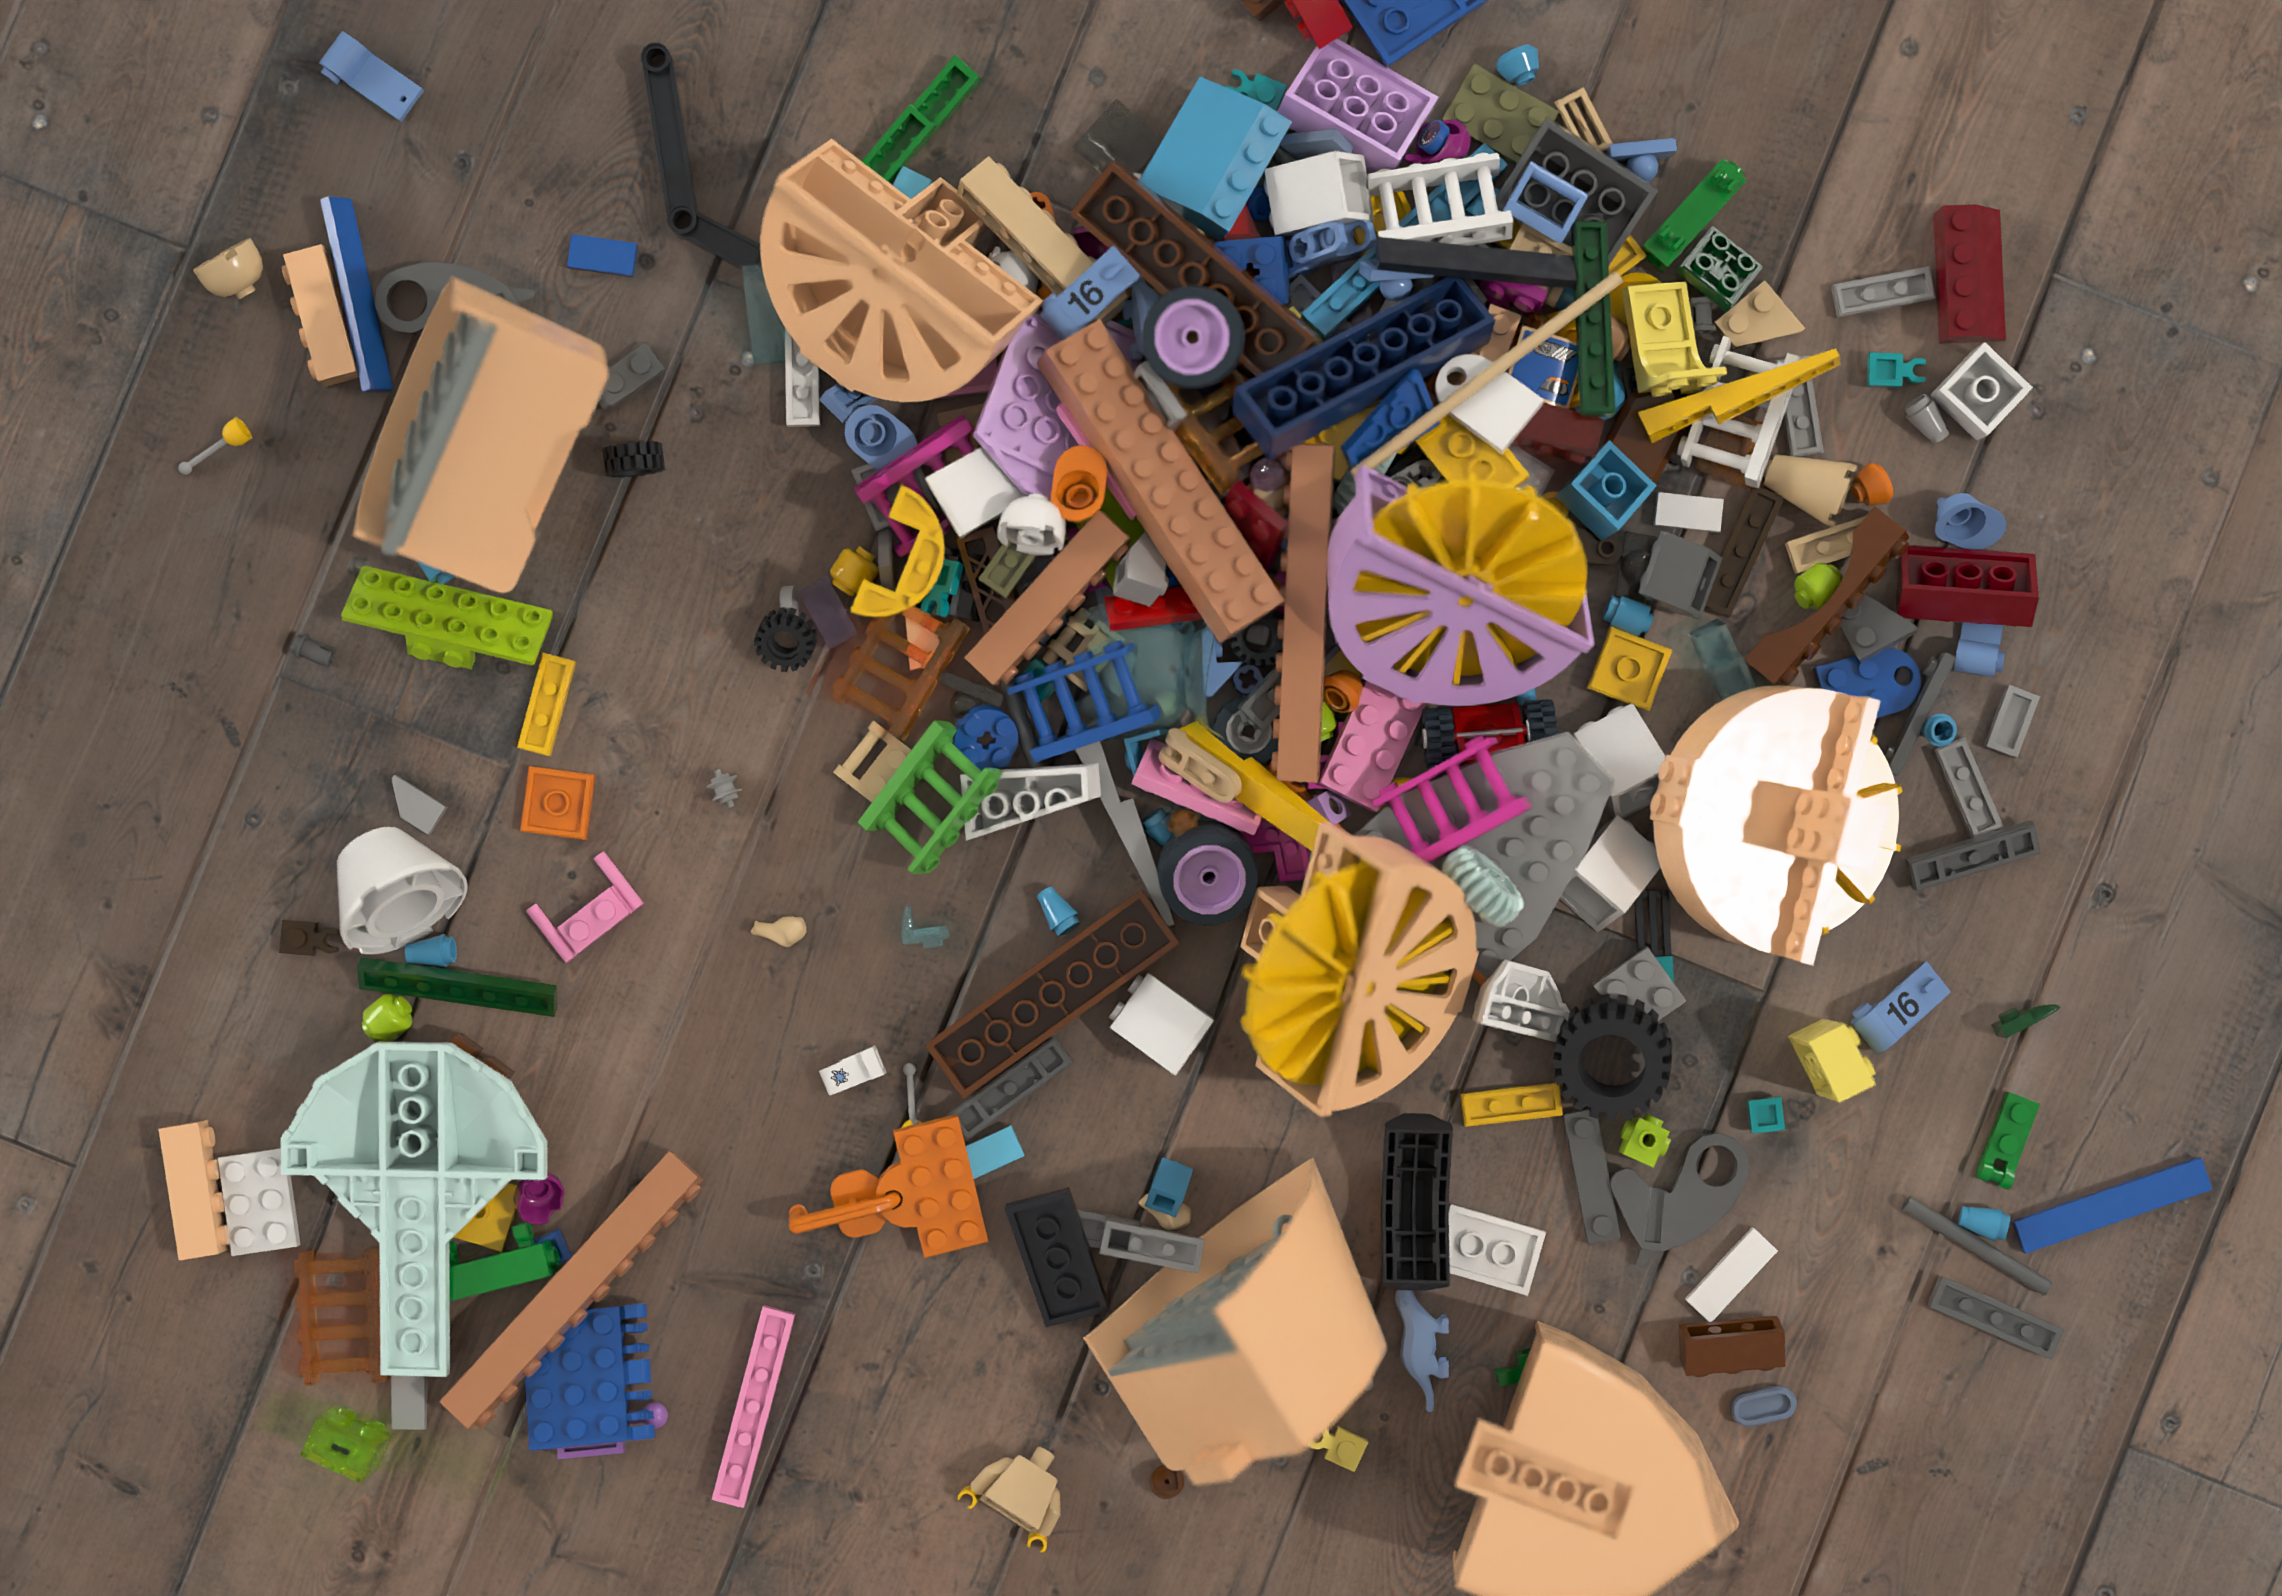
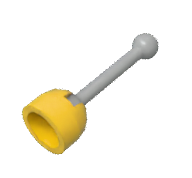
[178,417,252,475]
[901,1063,922,1128]

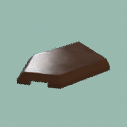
[1602,390,1686,483]

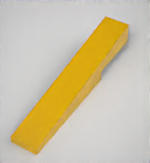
[1638,349,1840,443]
[1180,721,1329,852]

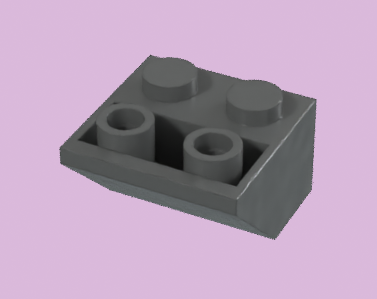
[1638,531,1722,620]

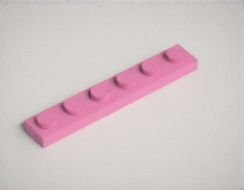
[712,1305,796,1508]

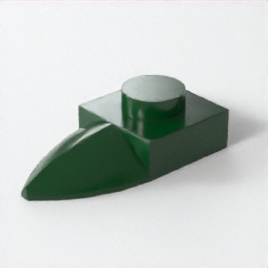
[1991,1004,2061,1038]

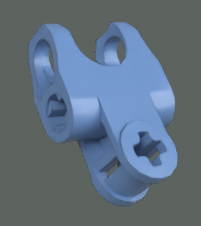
[1286,220,1377,278]

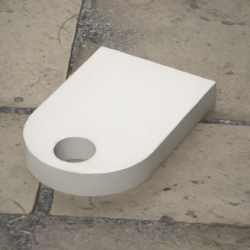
[1436,354,1544,454]

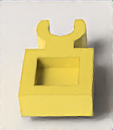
[1309,1426,1368,1472]

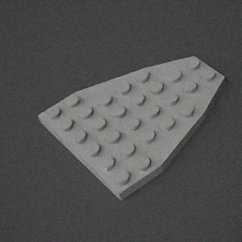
[1353,731,1615,979]

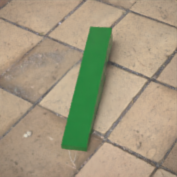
[861,55,983,183]

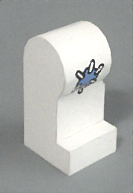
[819,1046,887,1095]

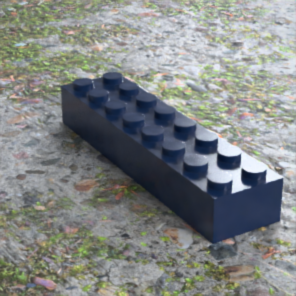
[1232,277,1495,460]

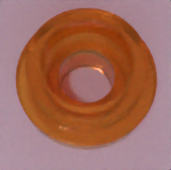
[1166,809,1199,837]

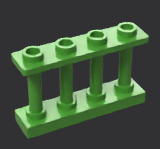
[858,720,1003,874]

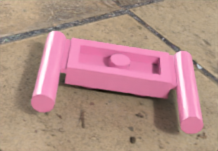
[526,851,644,963]

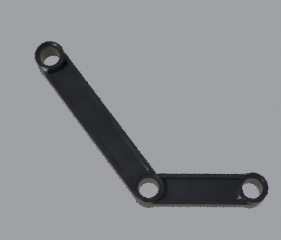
[641,42,765,282]

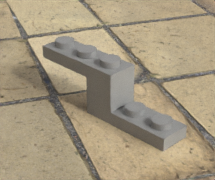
[1077,1209,1205,1273]

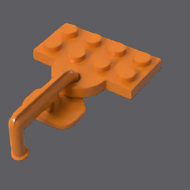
[789,1114,989,1258]

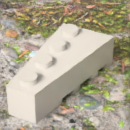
[960,763,1101,841]

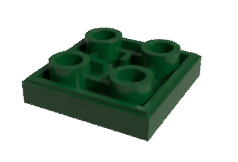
[1676,226,1763,313]

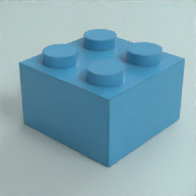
[1555,440,1657,541]

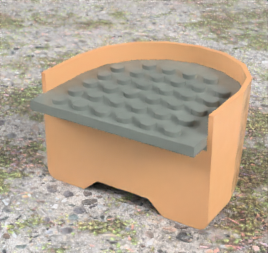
[353,276,608,593]

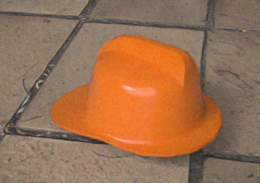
[1051,445,1107,523]

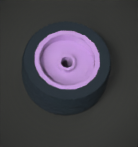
[1142,285,1245,389]
[1157,821,1258,926]

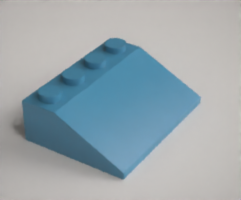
[1140,77,1292,241]

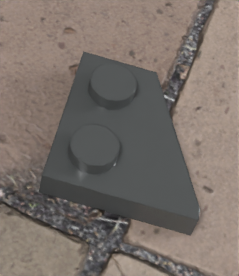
[1840,593,1918,663]

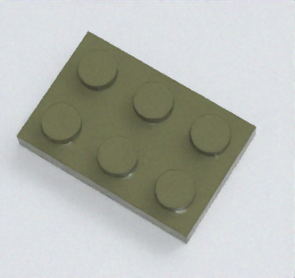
[1441,63,1559,165]

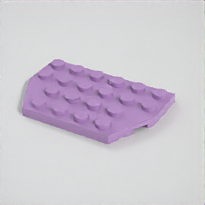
[973,312,1142,502]

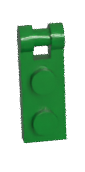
[1976,1091,2040,1190]

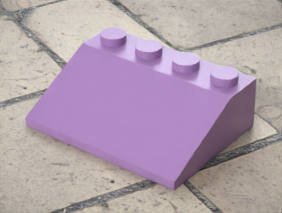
[1277,39,1439,174]

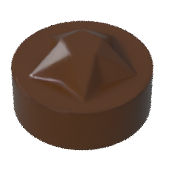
[1150,1464,1184,1499]

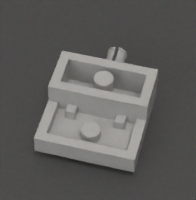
[1592,946,1686,1021]

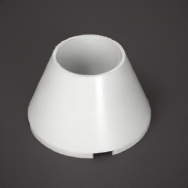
[337,827,468,954]

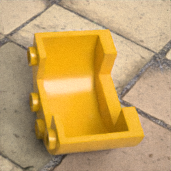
[851,485,944,616]

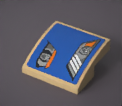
[1508,326,1578,411]

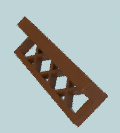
[956,526,1037,654]

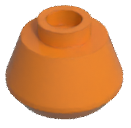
[1851,462,1894,506]
[1323,670,1363,713]

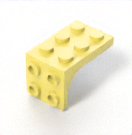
[1622,282,1727,397]

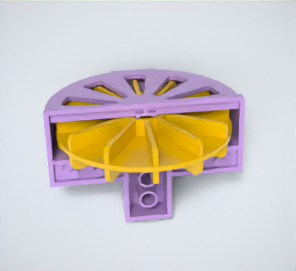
[1327,465,1594,706]

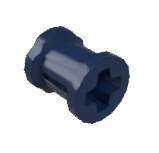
[1232,664,1263,695]

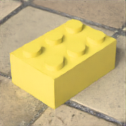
[1788,1019,1876,1103]

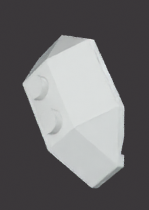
[1472,960,1570,1042]

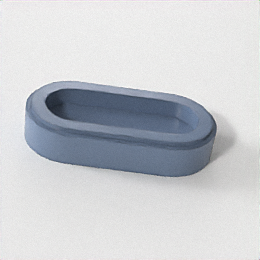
[1729,1385,1797,1427]

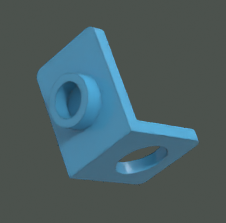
[1124,729,1169,777]

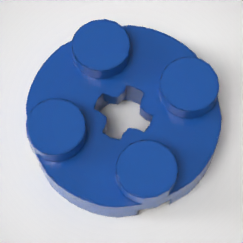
[952,705,1018,771]

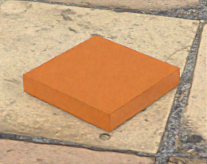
[520,766,596,840]

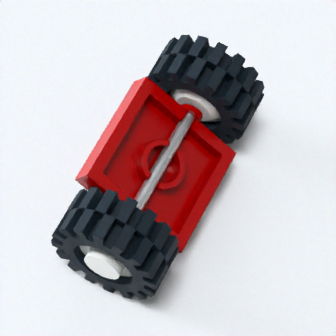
[1421,699,1558,768]

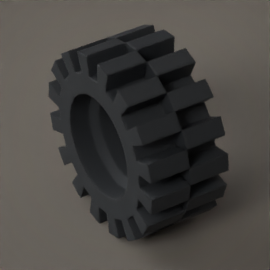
[602,441,665,478]
[754,607,818,672]
[1229,610,1283,667]

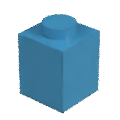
[1145,1157,1193,1218]

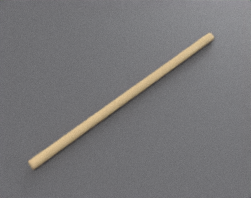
[1350,272,1623,479]

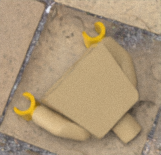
[958,1447,1061,1553]

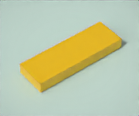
[517,653,576,756]
[1460,1082,1563,1127]

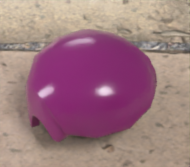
[513,1172,564,1225]

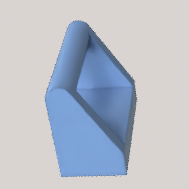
[1503,161,1588,244]

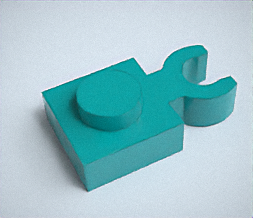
[1226,69,1287,112]
[1866,352,1926,388]
[921,559,964,618]

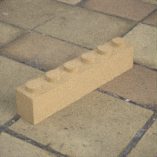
[957,156,1127,325]

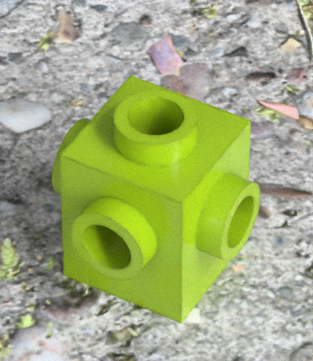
[1618,1113,1671,1168]

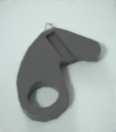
[374,262,535,335]
[1610,1132,1750,1267]

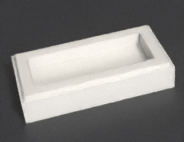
[1653,492,1724,533]

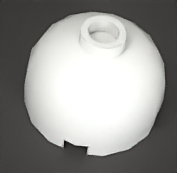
[997,494,1065,555]

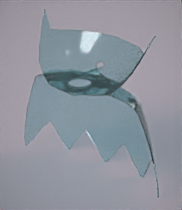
[1075,577,1226,742]

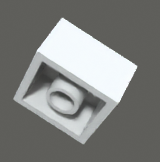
[1930,342,2033,441]

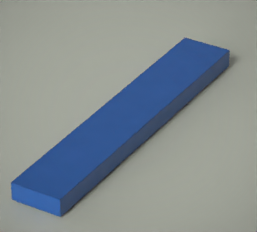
[320,196,393,393]
[2012,1157,2212,1253]

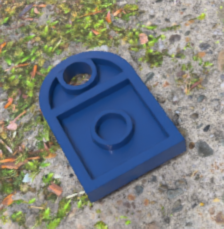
[1813,648,1921,718]

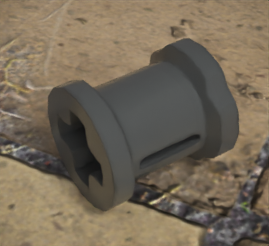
[1689,297,1716,335]

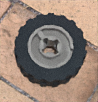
[1212,695,1280,765]

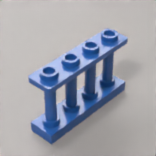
[1007,640,1162,763]

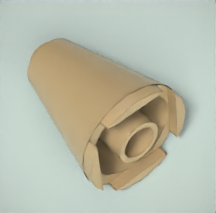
[1762,454,1857,528]

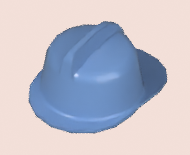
[844,405,917,470]
[1934,493,2007,550]

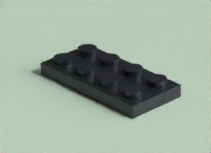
[1005,1187,1110,1327]

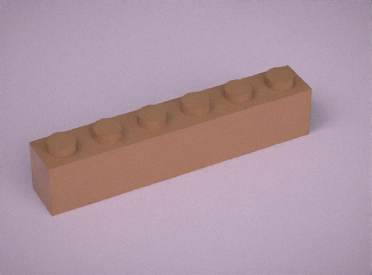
[964,510,1133,685]

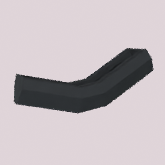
[1381,1113,1453,1291]

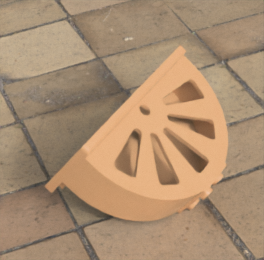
[760,139,1043,402]

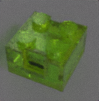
[300,1406,394,1483]

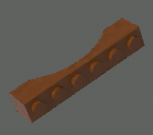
[1744,507,1909,686]

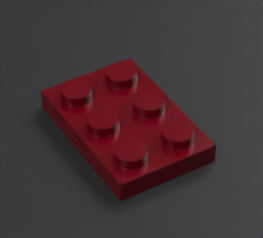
[1223,480,1289,575]

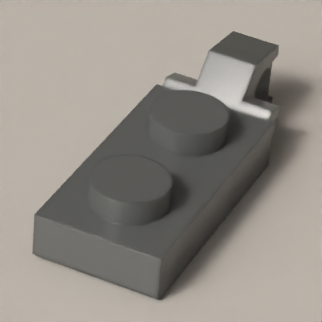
[594,342,666,410]

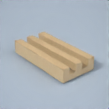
[1553,87,1613,152]

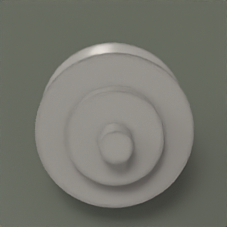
[706,769,743,808]

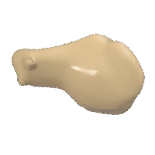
[751,916,806,947]
[1139,1194,1191,1231]

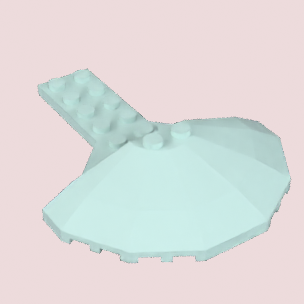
[281,1042,547,1377]

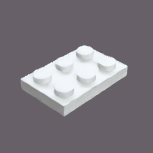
[218,1148,300,1256]
[1449,1203,1546,1296]

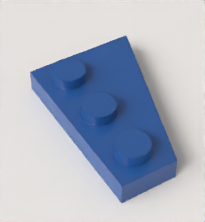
[1341,367,1440,470]

